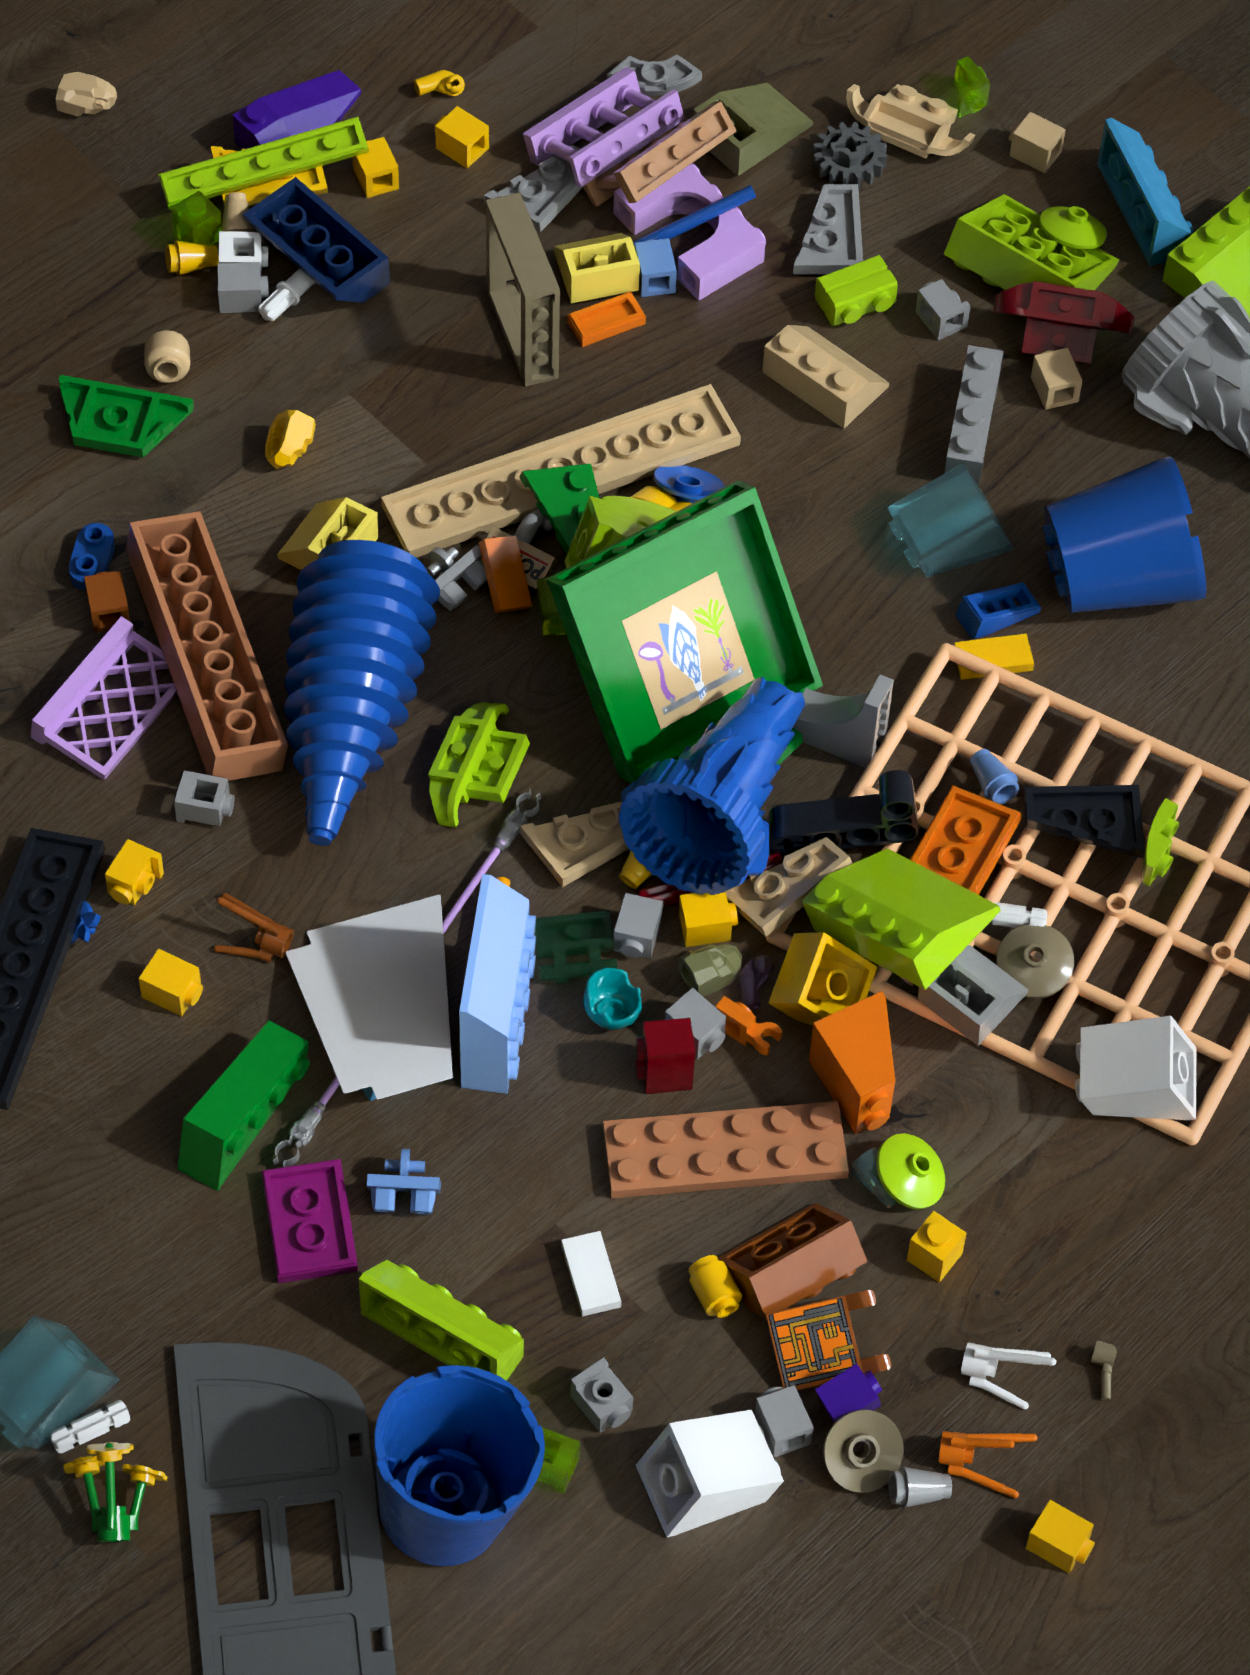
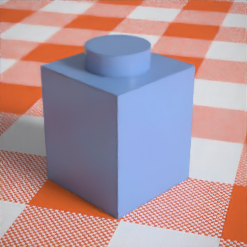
[634,238,677,297]

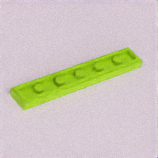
[158,117,369,210]

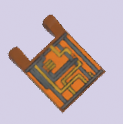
[765,1290,891,1391]

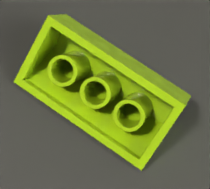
[359,1260,524,1381]

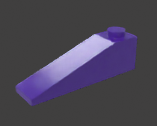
[233,70,361,149]

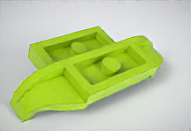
[428,702,530,828]

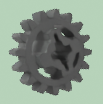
[813,122,887,189]

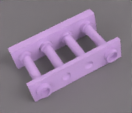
[523,67,685,188]

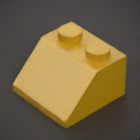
[769,932,878,1025]

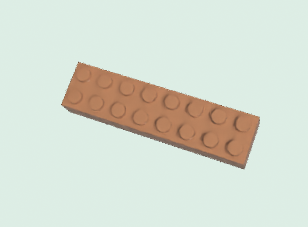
[126,511,288,781]

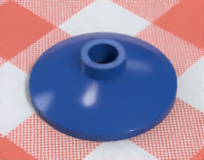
[653,465,725,503]

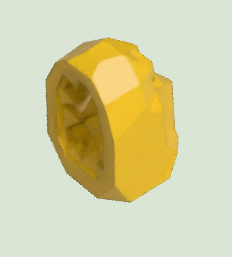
[265,410,316,469]

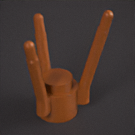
[214,893,294,963]

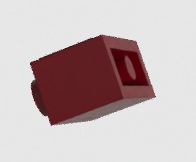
[635,1018,695,1094]

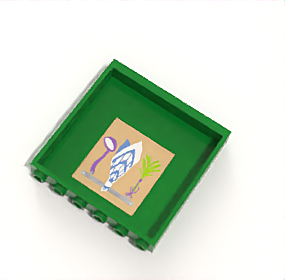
[546,480,823,783]

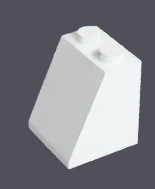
[1075,1016,1196,1120]
[635,1410,784,1537]

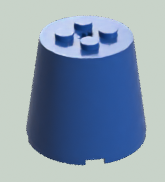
[1042,456,1206,613]
[374,1365,545,1566]

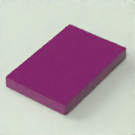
[262,1159,358,1284]

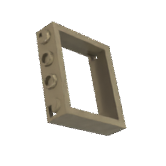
[486,192,560,387]

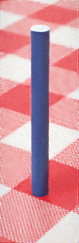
[633,185,756,246]

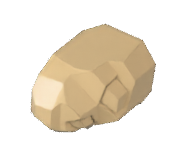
[56,72,117,116]

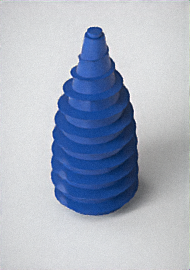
[284,540,440,846]

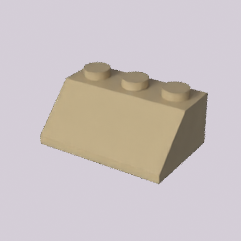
[762,325,889,429]

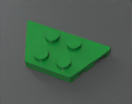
[59,375,194,458]

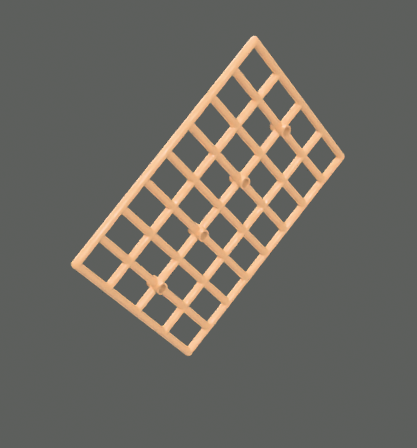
[765,643,1250,1145]

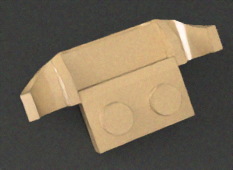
[846,84,976,158]

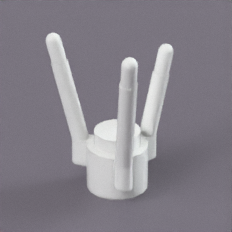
[961,1342,1056,1410]

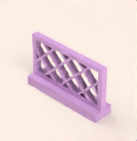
[31,616,177,780]

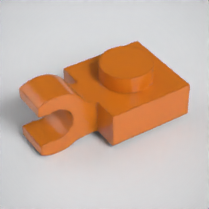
[715,996,782,1056]

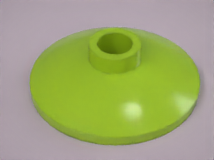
[1039,206,1107,250]
[876,1133,945,1209]

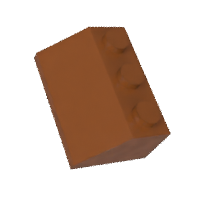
[718,1202,868,1319]

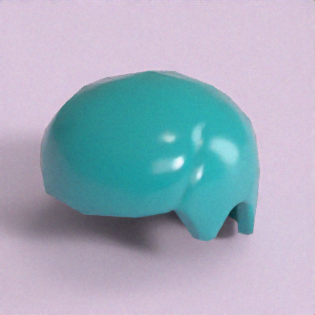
[583,967,642,1030]

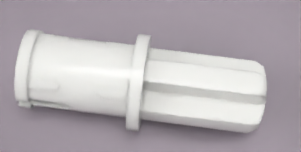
[258,268,316,321]

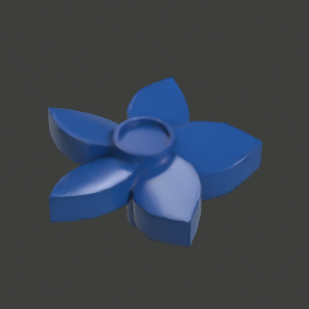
[70,901,101,945]

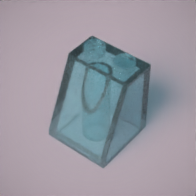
[887,463,1014,578]
[0,1315,120,1449]

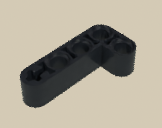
[768,770,919,855]

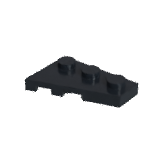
[1024,785,1145,858]

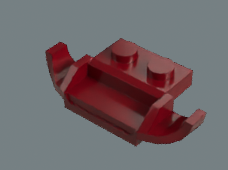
[993,281,1135,365]

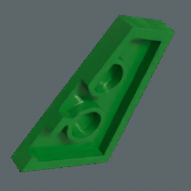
[519,463,599,555]

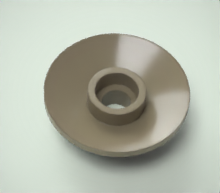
[996,924,1074,999]
[823,1409,904,1493]

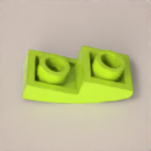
[1142,798,1179,886]

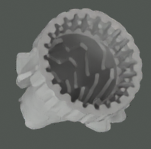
[1121,280,1250,459]

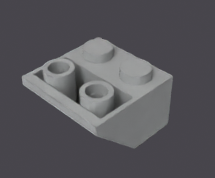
[918,945,1028,1046]

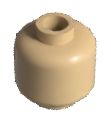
[144,330,191,383]

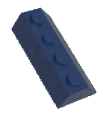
[243,177,390,303]

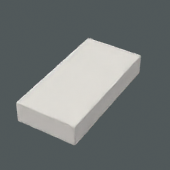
[561,1231,621,1317]

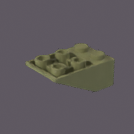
[693,83,813,176]

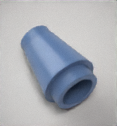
[970,749,1019,804]

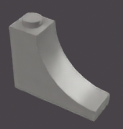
[793,674,894,768]

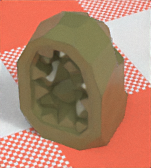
[678,944,742,996]

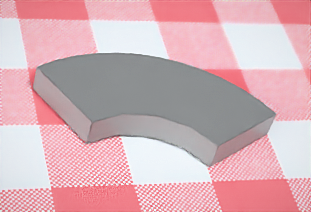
[607,54,702,96]

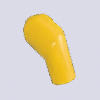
[413,70,465,96]

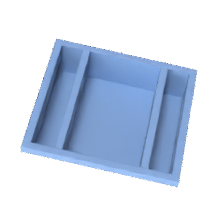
[459,874,536,1094]

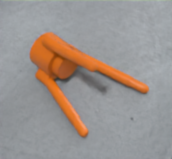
[939,1431,1037,1498]

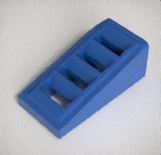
[956,582,1041,640]

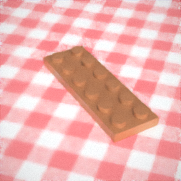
[603,1101,849,1199]

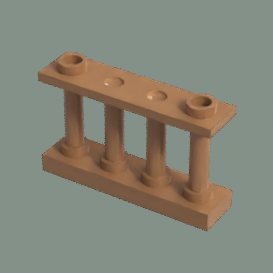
[583,101,736,207]

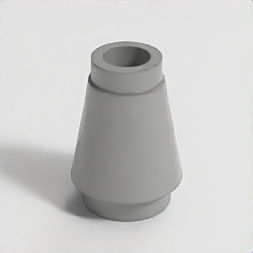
[888,1466,952,1508]

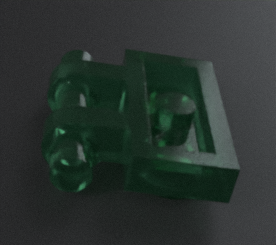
[534,910,618,984]

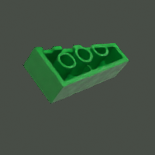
[177,1021,310,1191]

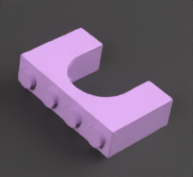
[613,163,766,301]

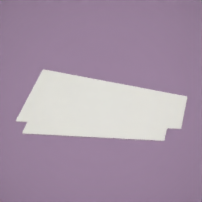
[286,895,453,1099]

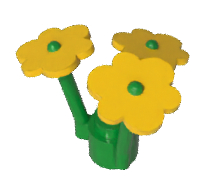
[63,1442,168,1542]

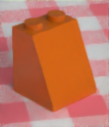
[809,991,895,1134]

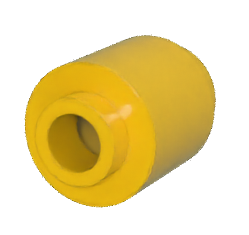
[688,1255,742,1318]

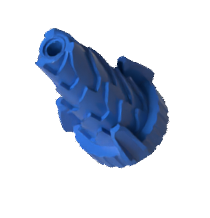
[618,677,805,895]

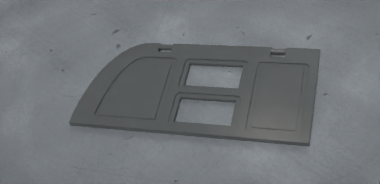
[174,1342,396,1675]

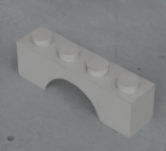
[943,345,1003,489]

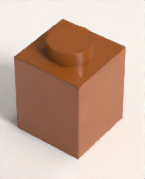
[84,570,130,633]

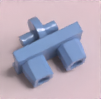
[367,1149,441,1215]

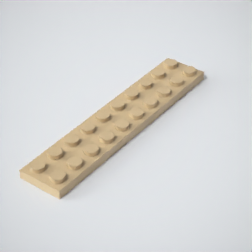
[381,384,741,558]

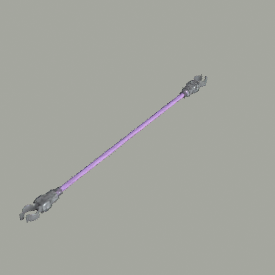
[273,789,541,1167]

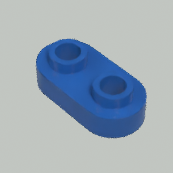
[69,523,115,591]

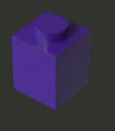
[815,1363,882,1423]

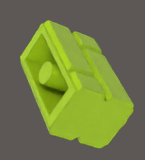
[815,255,898,326]

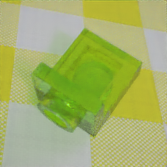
[954,56,991,117]

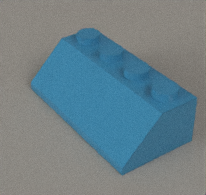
[1097,118,1194,266]

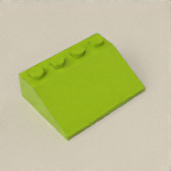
[1162,186,1250,318]
[944,194,1119,291]
[802,848,1001,990]

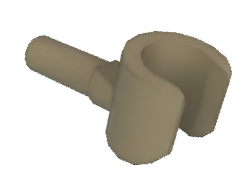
[1091,1340,1117,1401]

